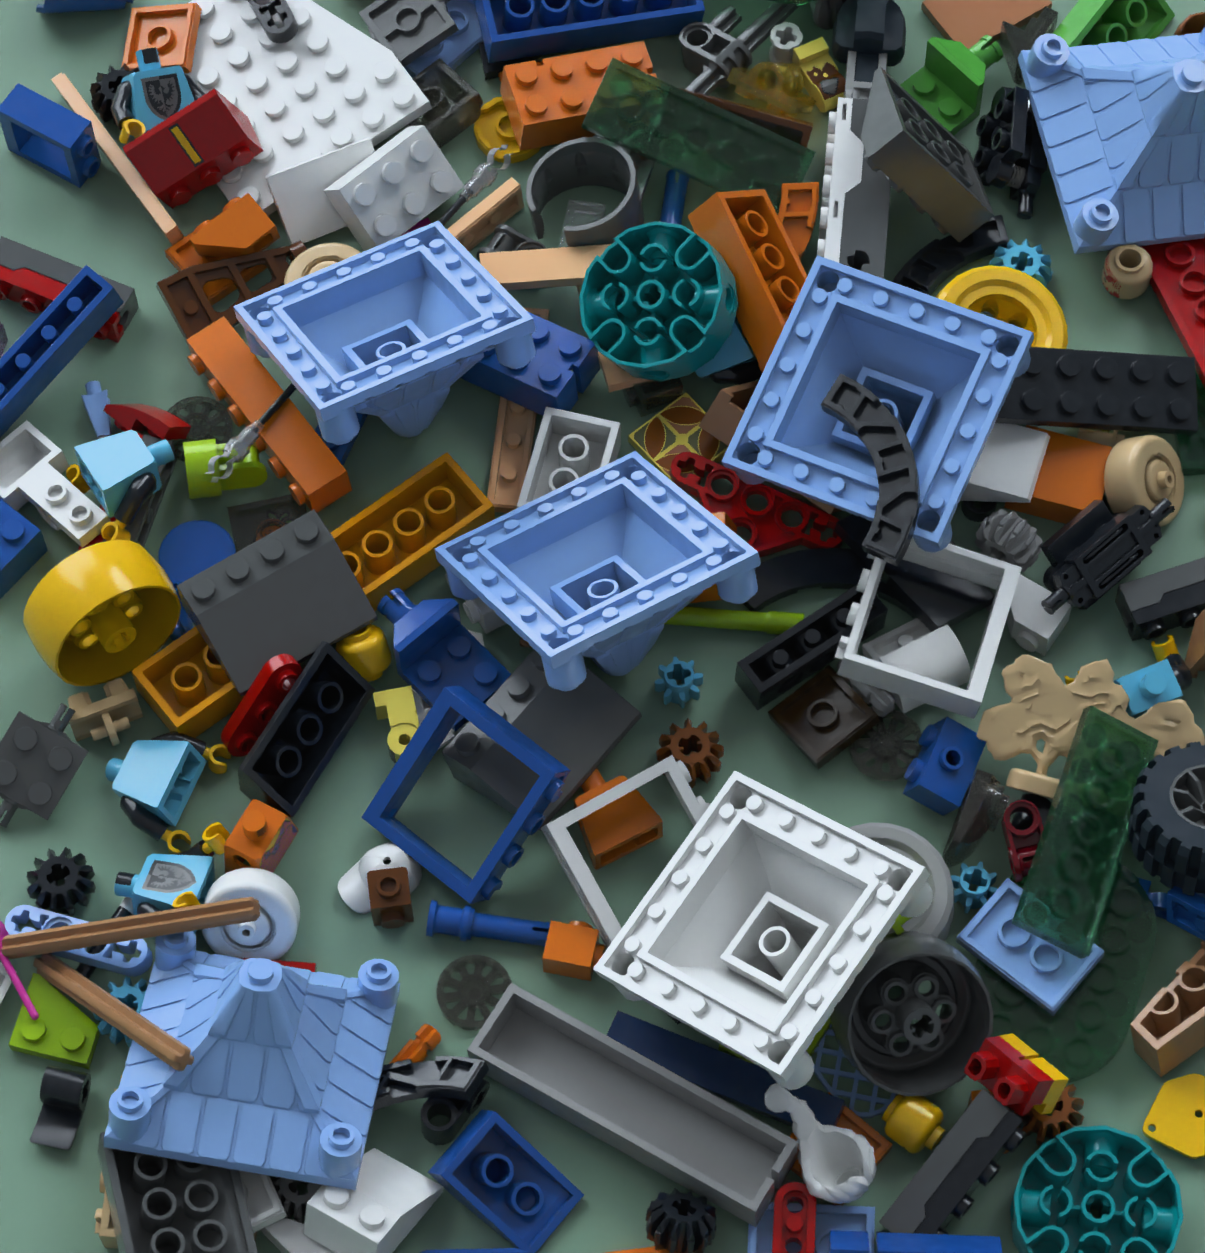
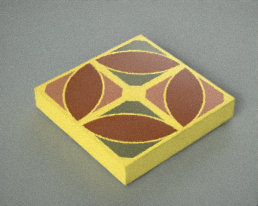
[628,392,728,481]

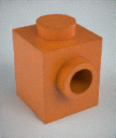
[542,920,605,981]

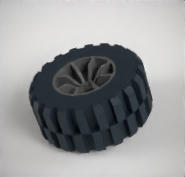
[1128,742,1205,896]

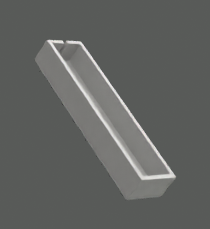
[467,983,798,1227]

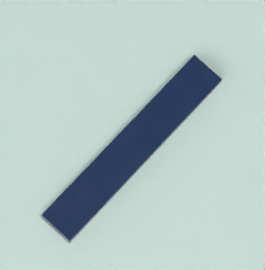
[606,1011,845,1127]

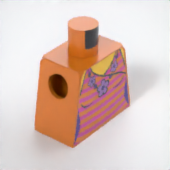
[224,799,299,874]

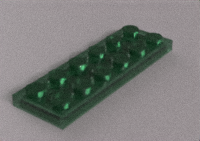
[581,58,816,215]
[1012,706,1158,959]

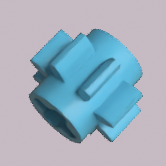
[655,656,703,708]
[951,861,997,914]

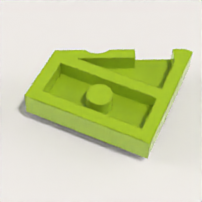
[8,973,101,1069]

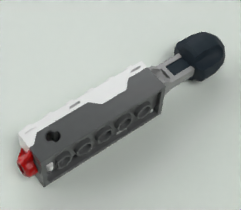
[817,0,906,279]

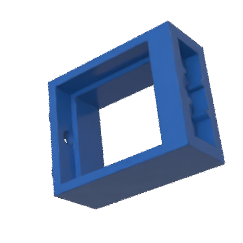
[0,83,101,188]

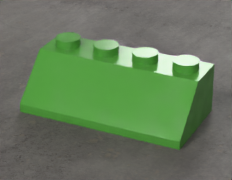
[1052,0,1175,47]

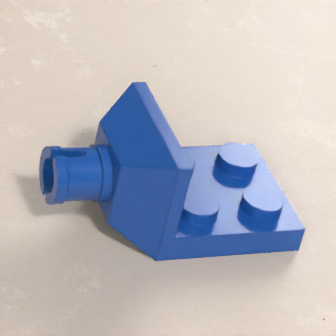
[377,588,511,732]

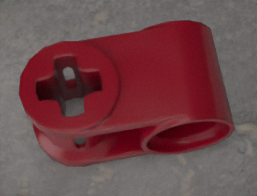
[1001,800,1056,882]

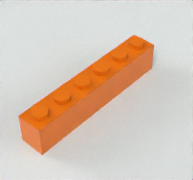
[186,316,352,513]

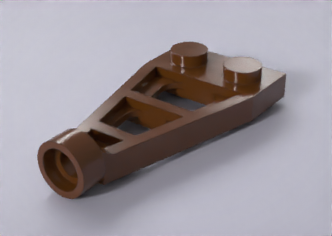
[156,240,307,342]

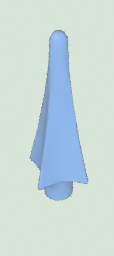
[81,380,112,437]

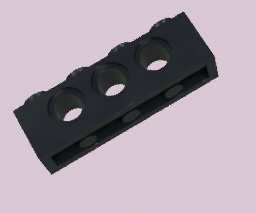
[735,584,888,710]

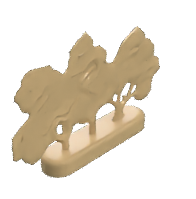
[976,654,1205,821]

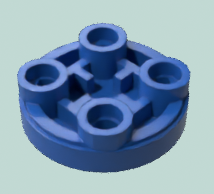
[158,520,236,582]

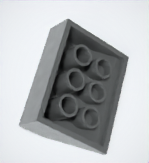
[861,67,994,243]
[177,509,378,697]
[442,650,642,831]
[98,1132,258,1253]

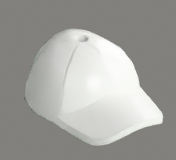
[338,842,422,914]

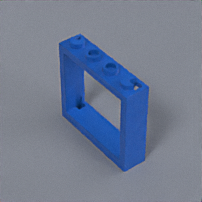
[361,685,571,904]

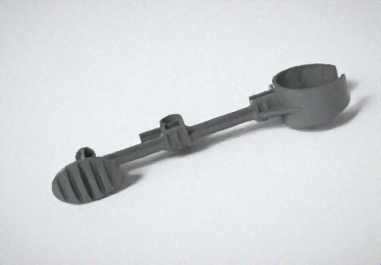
[526,0,847,247]

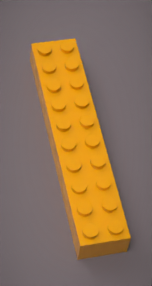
[131,452,495,738]

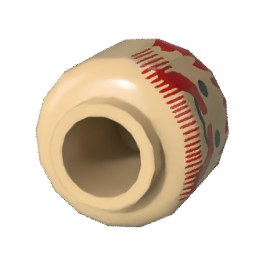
[1102,244,1153,300]

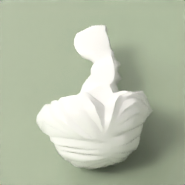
[764,1083,877,1204]

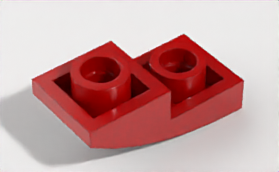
[103,404,192,440]

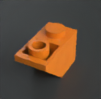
[189,193,280,258]

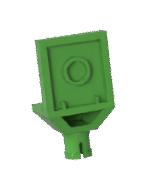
[900,35,1003,136]

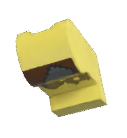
[792,37,845,113]
[373,685,419,764]

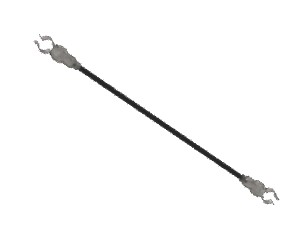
[204,144,514,483]

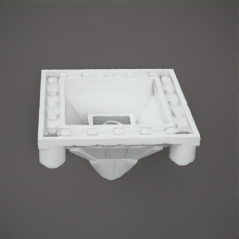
[593,770,933,1090]

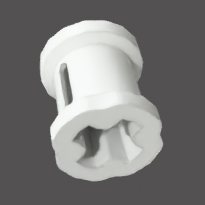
[769,22,803,69]

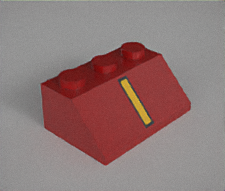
[122,88,264,209]

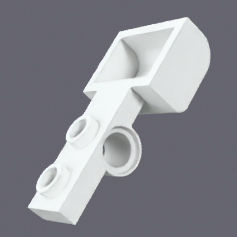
[0,420,111,548]

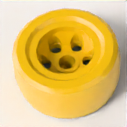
[936,265,1068,349]
[23,540,181,686]

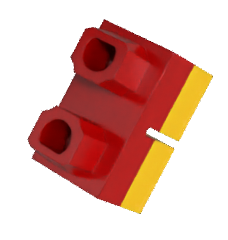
[964,1033,1069,1116]

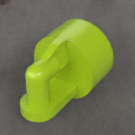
[183,439,267,499]

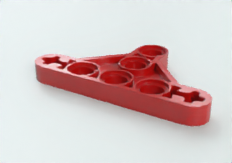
[670,452,843,558]

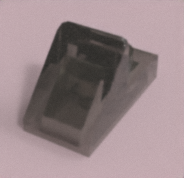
[999,7,1058,85]

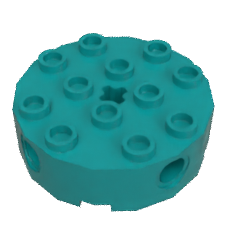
[579,221,738,382]
[1009,1126,1184,1253]

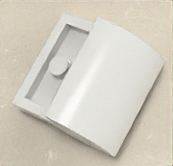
[862,618,971,713]

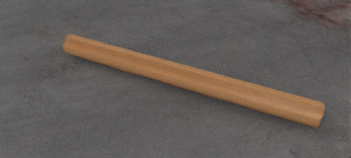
[1,897,260,959]
[33,953,194,1071]

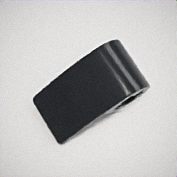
[30,1065,91,1150]

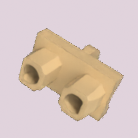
[68,678,143,746]

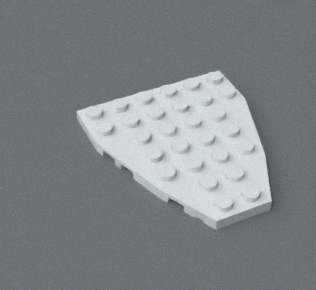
[186,0,432,216]

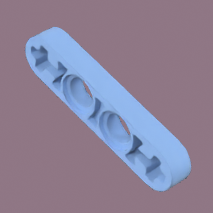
[5,905,153,977]

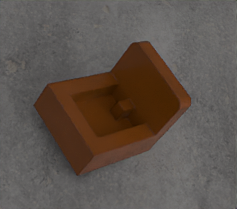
[367,867,414,929]

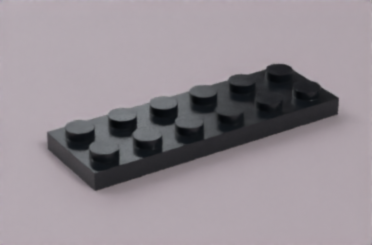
[995,347,1198,435]

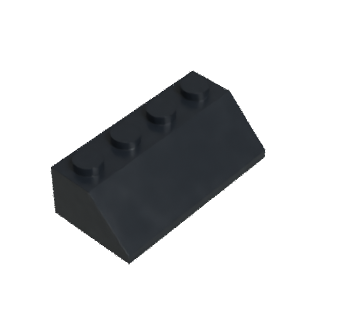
[238,641,375,818]

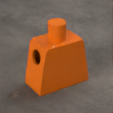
[574,768,663,870]

